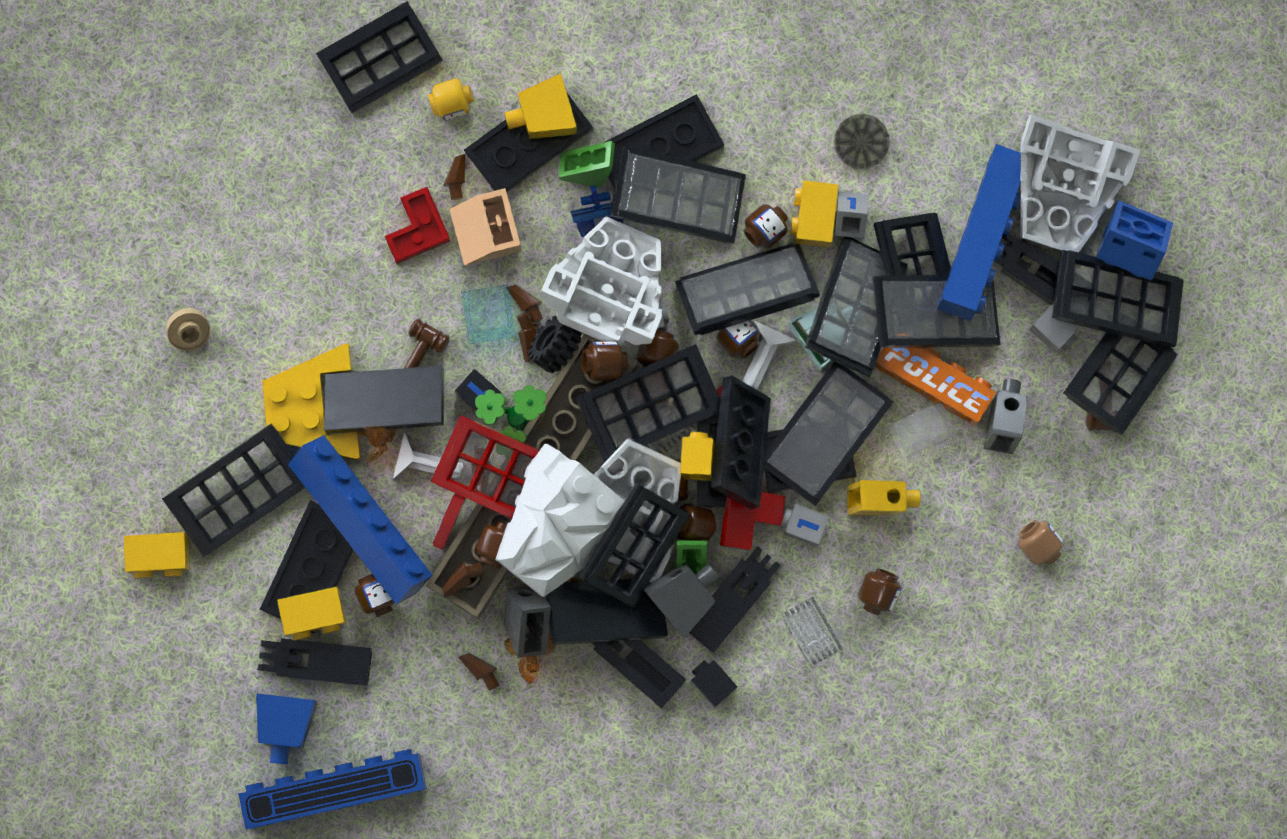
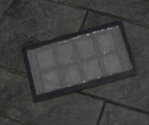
[610,146,746,244]
[805,237,908,377]
[675,243,820,335]
[1052,250,1184,347]
[872,275,1001,348]
[576,344,721,463]
[764,361,893,506]
[162,423,305,557]

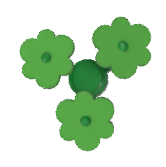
[475,385,546,461]

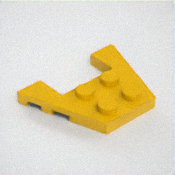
[262,344,361,460]

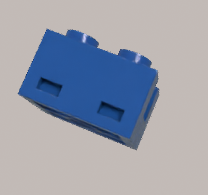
[1096,200,1173,281]

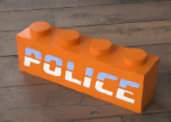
[875,331,996,426]

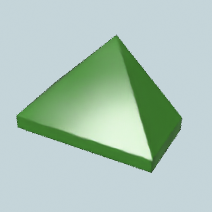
[558,141,615,188]
[676,541,707,575]

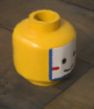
[428,78,474,121]

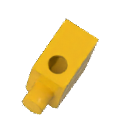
[504,74,577,139]
[847,480,921,516]

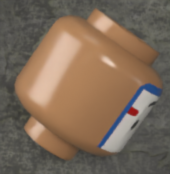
[1018,520,1063,565]

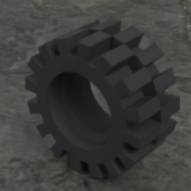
[528,316,582,373]

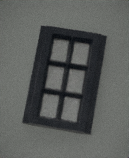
[316,1,443,114]
[1063,313,1178,435]

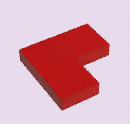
[385,187,451,264]
[720,492,786,551]
[432,493,467,550]

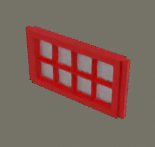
[430,415,540,518]

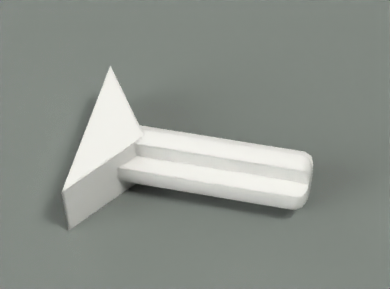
[742,320,797,390]
[393,432,464,480]

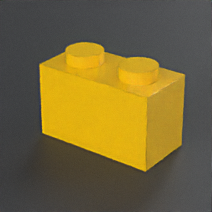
[790,180,838,248]
[680,432,716,481]
[124,532,190,579]
[277,587,347,641]

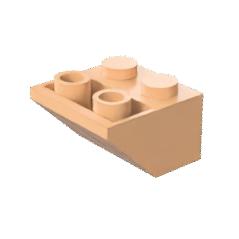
[450,188,522,266]

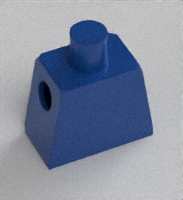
[256,693,317,765]

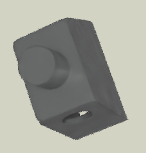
[983,379,1027,454]
[644,564,720,638]
[504,587,551,658]

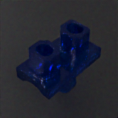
[570,185,624,237]

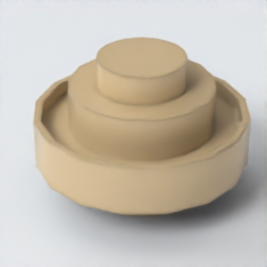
[166,308,210,351]

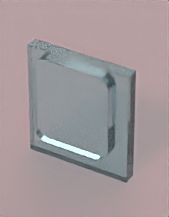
[461,284,516,345]

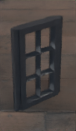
[873,213,956,326]
[579,482,690,607]

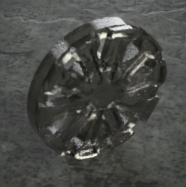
[834,114,890,169]

